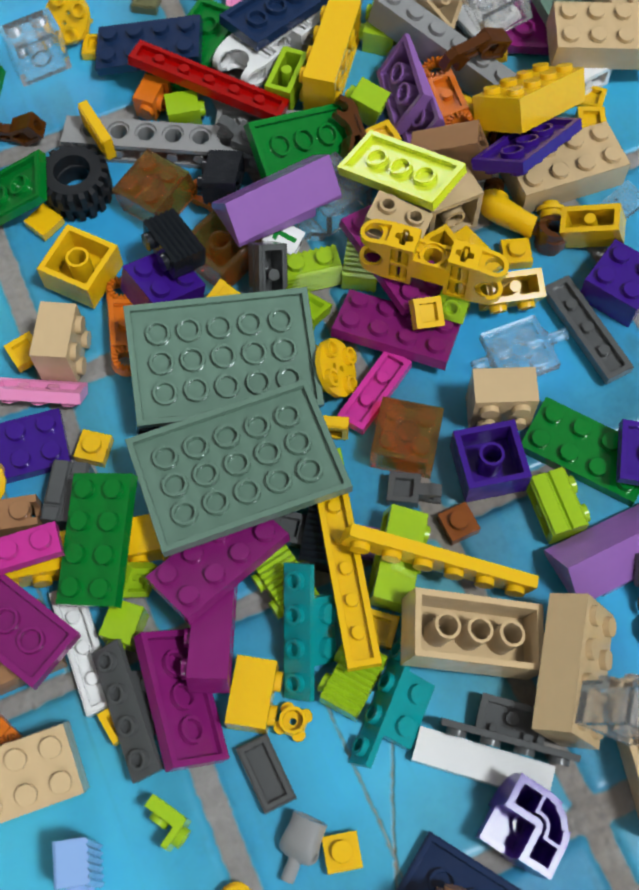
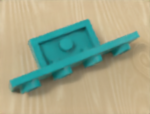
[284,562,336,702]
[348,637,435,768]

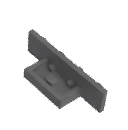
[91,639,164,784]
[439,692,581,767]

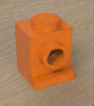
[132,73,172,121]

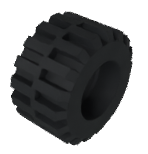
[46,143,114,221]

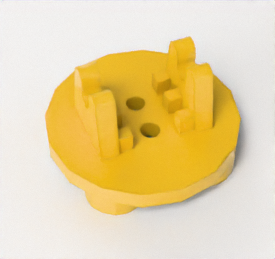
[42,0,93,46]
[315,338,358,398]

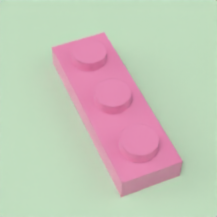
[0,377,88,407]

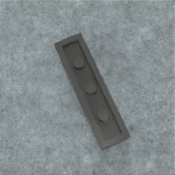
[545,275,634,385]

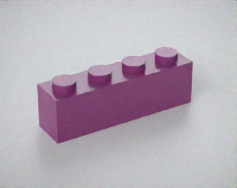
[181,585,238,693]

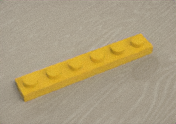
[317,493,382,672]
[340,523,539,597]

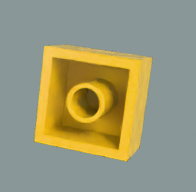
[37,224,124,309]

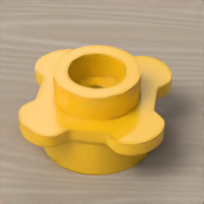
[273,702,313,742]

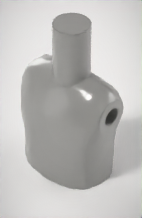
[279,810,327,884]

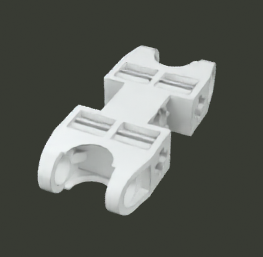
[212,10,321,87]

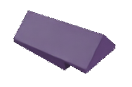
[376,33,445,144]
[212,154,342,247]
[543,504,639,599]

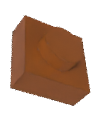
[436,502,481,546]

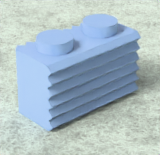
[52,837,105,890]

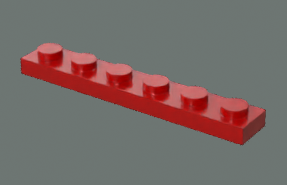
[128,40,290,119]

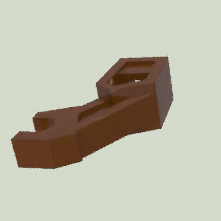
[439,27,512,72]
[332,94,366,164]
[0,111,47,147]

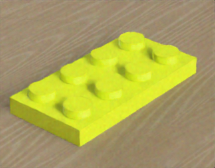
[337,130,467,211]

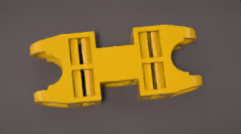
[359,219,509,304]

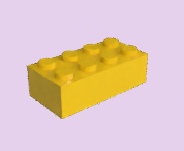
[299,0,362,110]
[472,62,585,134]

